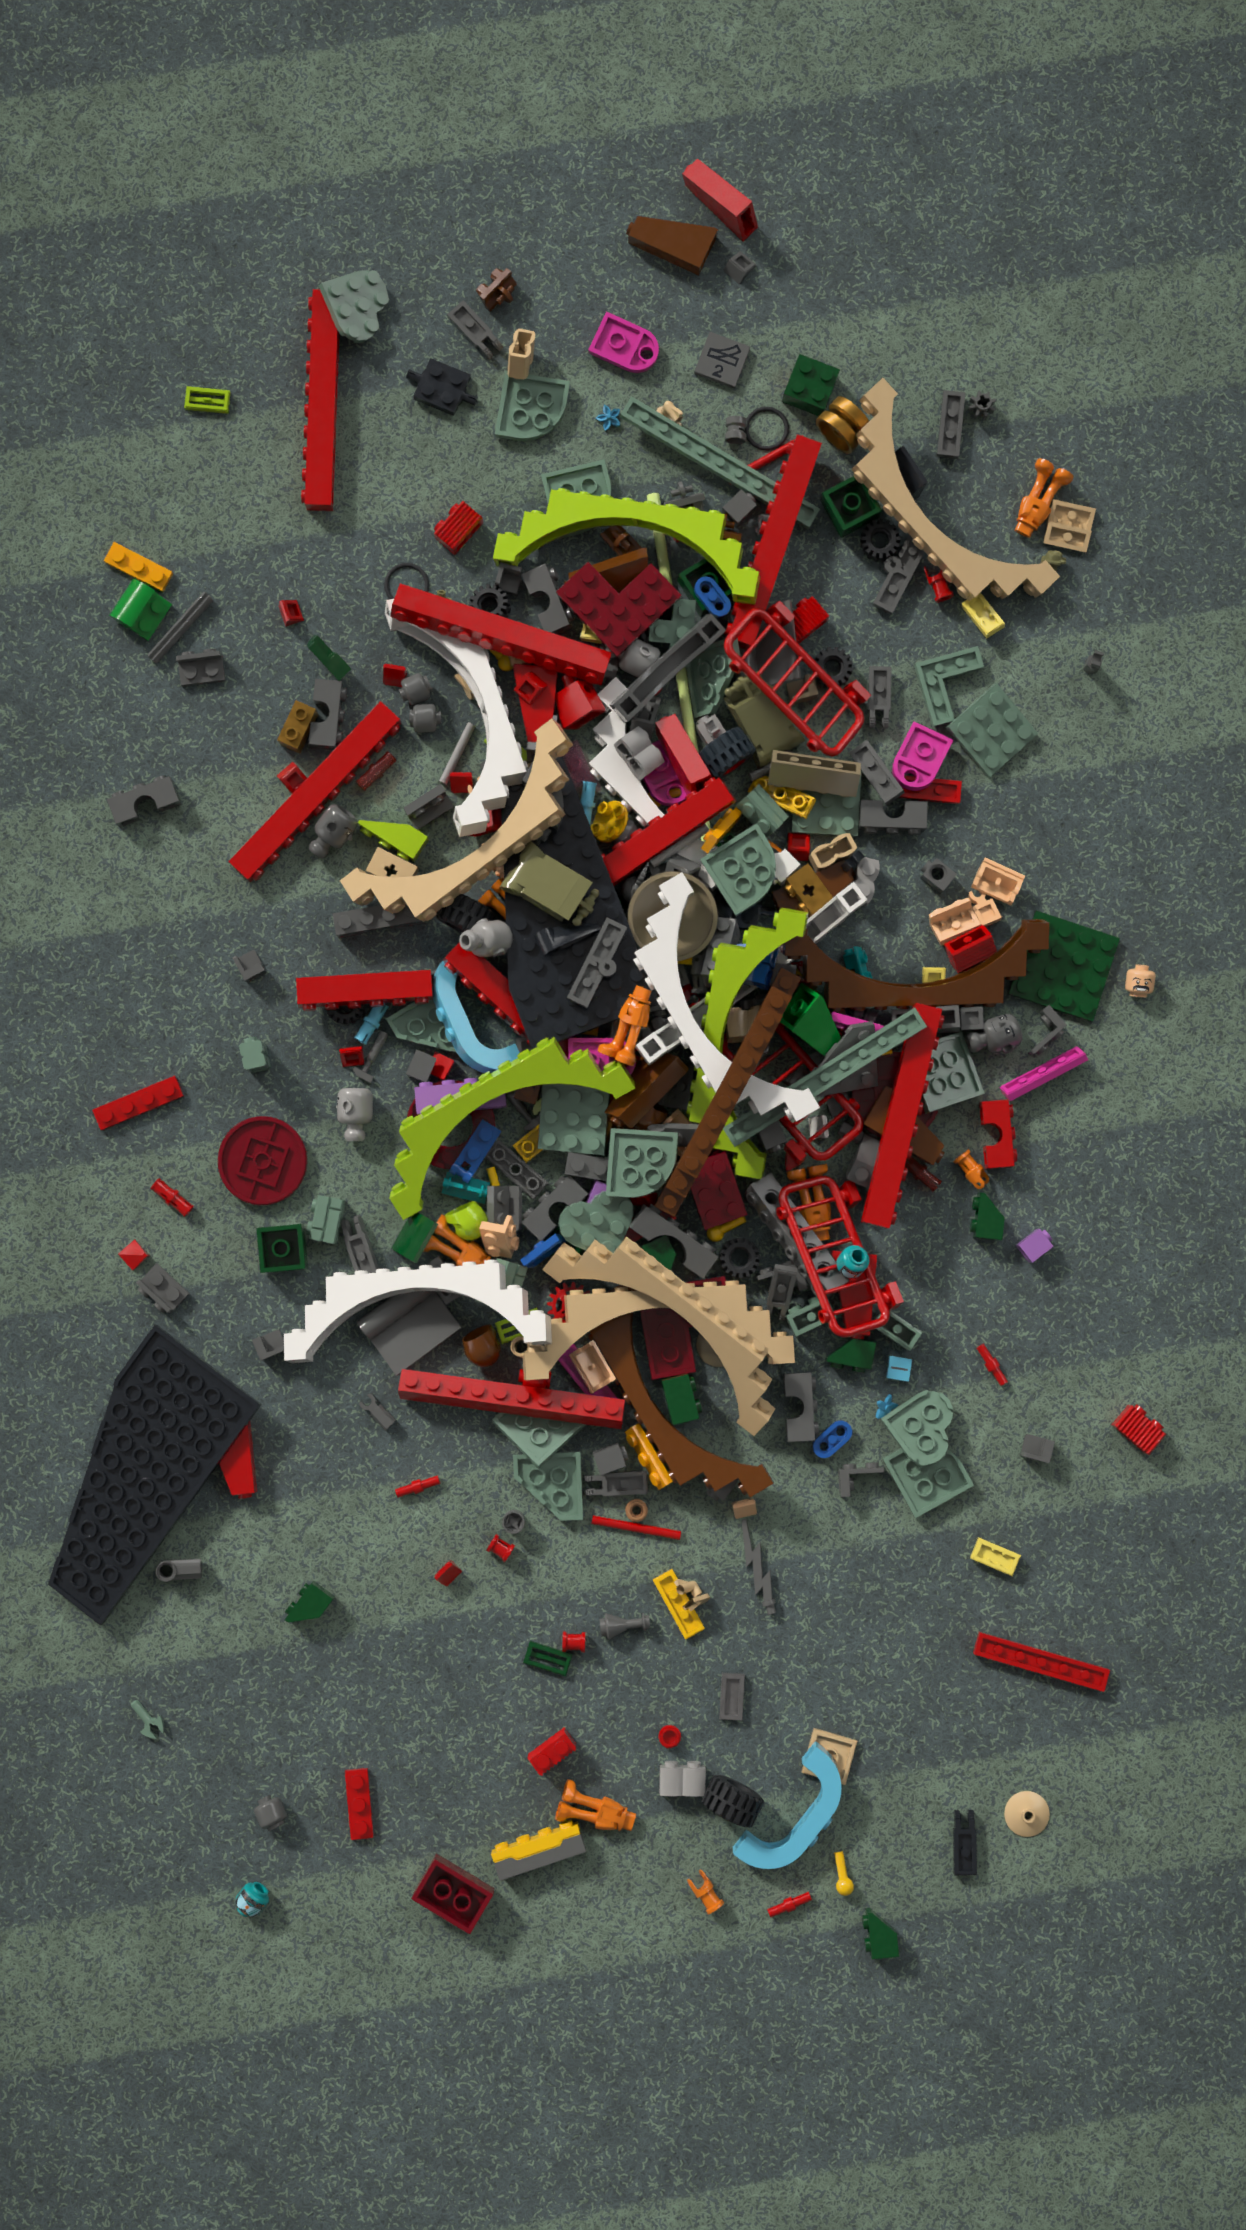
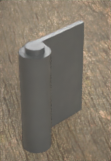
[727,600,801,686]
[357,1291,462,1376]

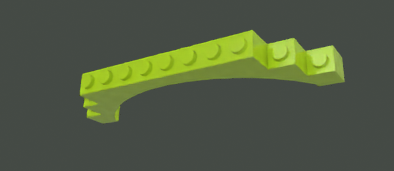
[493,488,760,604]
[687,908,809,1179]
[389,1037,635,1220]

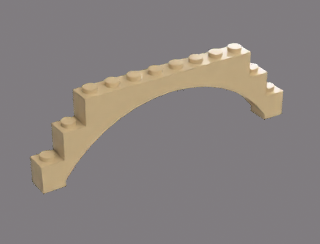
[851,378,1060,601]
[340,719,573,922]
[542,1237,775,1436]
[523,1280,795,1380]

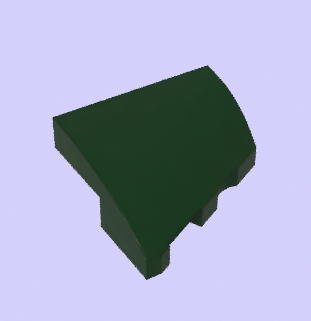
[307,635,351,681]

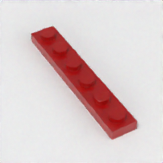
[973,1632,1110,1692]

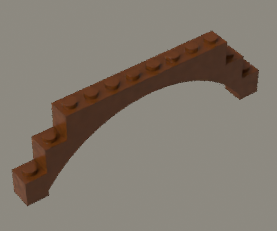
[781,919,1049,1011]
[654,967,801,1217]
[588,1285,774,1497]

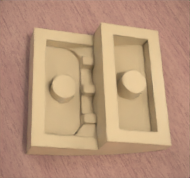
[1043,499,1096,552]

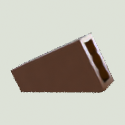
[626,216,718,276]
[564,548,648,593]
[771,860,855,918]
[604,1053,689,1129]
[863,1085,945,1166]

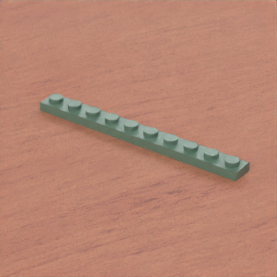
[620,396,820,529]
[723,1008,927,1147]

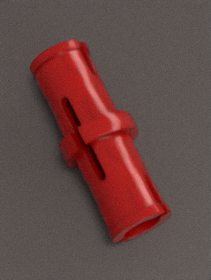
[150,1178,194,1217]

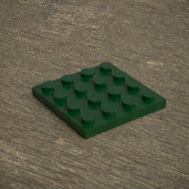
[1008,910,1120,1022]

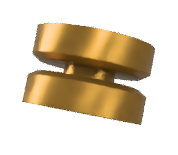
[816,396,869,454]

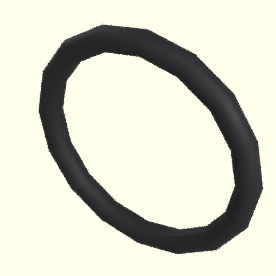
[745,406,789,451]
[384,563,429,599]

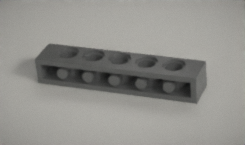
[744,1173,849,1298]

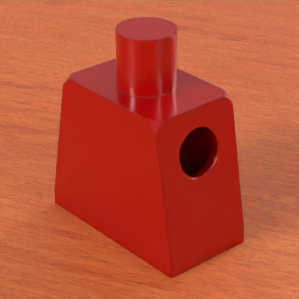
[555,675,606,730]

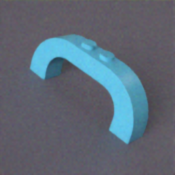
[432,961,520,1073]
[733,1741,842,1869]

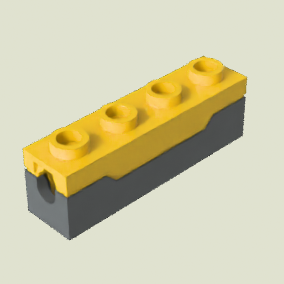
[491,1820,586,1881]

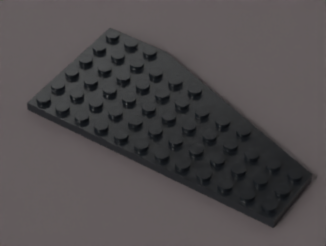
[501,756,658,1050]
[48,1325,262,1625]

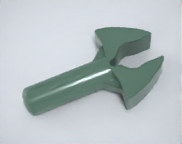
[131,1700,165,1739]

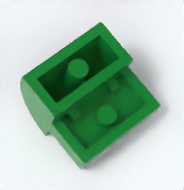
[109,579,172,641]

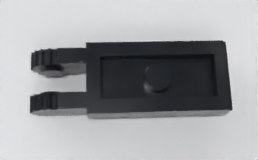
[953,1810,977,1876]

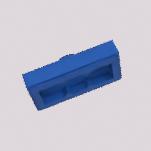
[520,1234,566,1268]

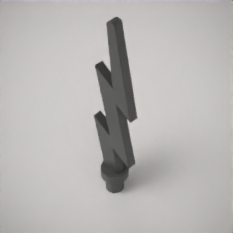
[742,1519,776,1615]

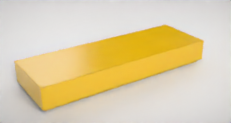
[653,1569,705,1640]

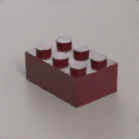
[690,1150,747,1230]
[411,1853,494,1934]

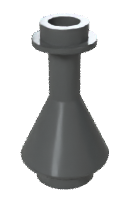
[599,1613,650,1640]

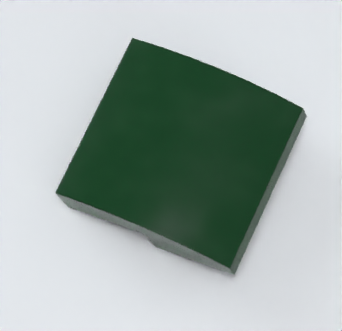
[391,1212,438,1263]

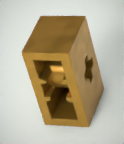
[277,700,319,754]
[785,864,833,917]

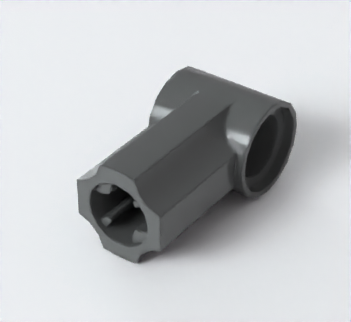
[156,1558,202,1582]

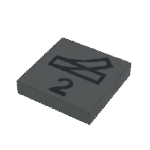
[694,332,750,389]

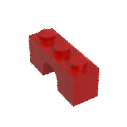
[979,1100,1017,1169]

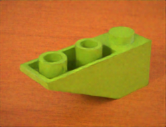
[358,820,429,862]

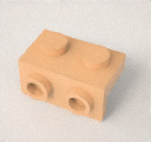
[929,898,981,946]
[479,1215,520,1258]

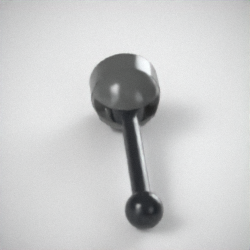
[651,994,699,1030]

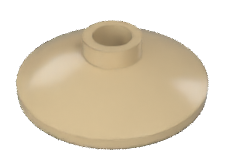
[1004,1791,1050,1837]

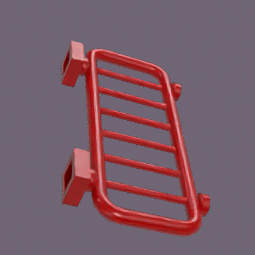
[724,601,871,757]
[722,1022,864,1166]
[776,1176,904,1338]

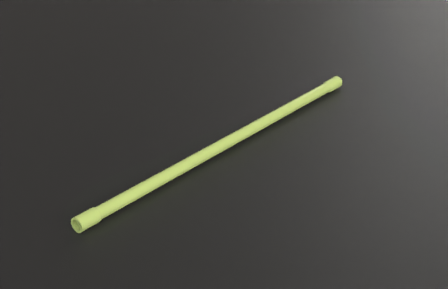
[647,493,711,842]

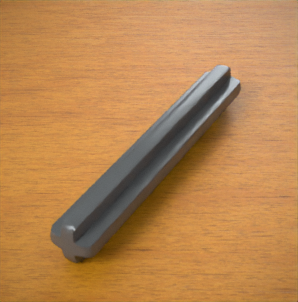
[148,592,213,663]

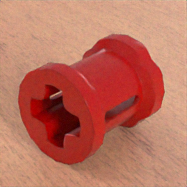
[486,1534,515,1563]
[562,1631,585,1653]

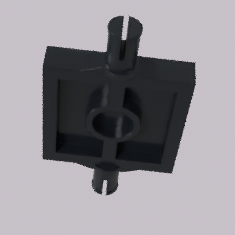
[406,358,478,416]
[714,889,775,930]

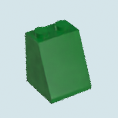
[780,983,841,1056]

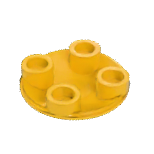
[590,801,628,843]

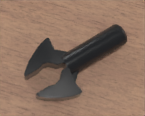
[841,850,865,873]

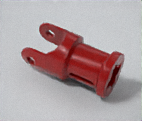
[924,566,954,603]

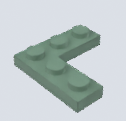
[914,646,984,728]

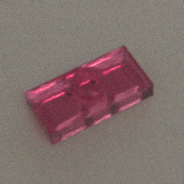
[563,740,594,789]

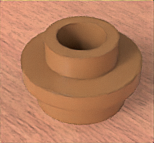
[625,1499,648,1522]

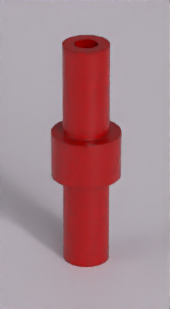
[976,1343,1008,1386]
[395,1475,440,1498]
[767,1891,812,1918]

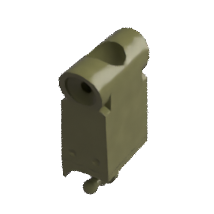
[723,671,806,769]
[499,841,599,926]

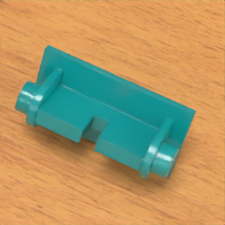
[843,946,873,979]
[442,1172,490,1204]

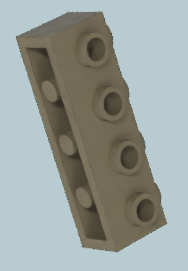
[768,750,861,797]

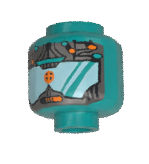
[836,1245,869,1278]
[235,1882,269,1917]

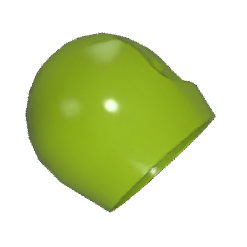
[445,1201,488,1241]

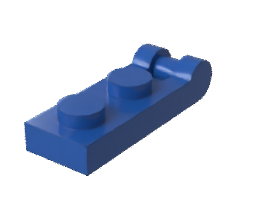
[449,1119,501,1184]

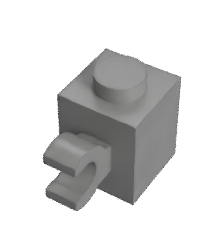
[696,714,726,746]

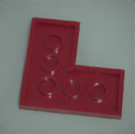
[556,562,682,658]
[640,1276,726,1379]

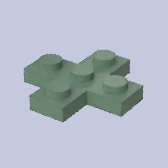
[647,599,714,668]

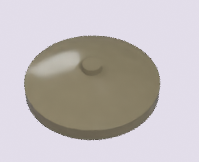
[628,871,718,961]

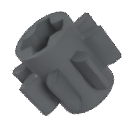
[968,390,996,420]

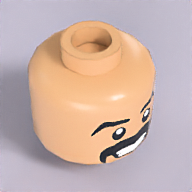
[1125,964,1156,998]

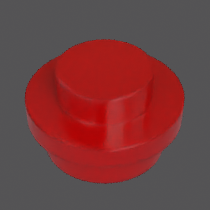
[658,1725,681,1748]

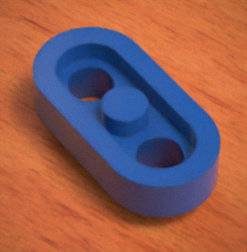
[694,577,731,618]
[812,1420,852,1458]

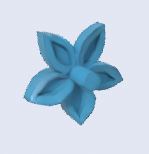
[595,404,620,431]
[876,1394,899,1419]

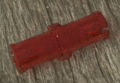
[355,751,397,791]
[904,1156,942,1192]

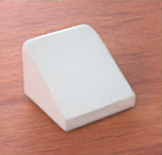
[808,1115,829,1140]

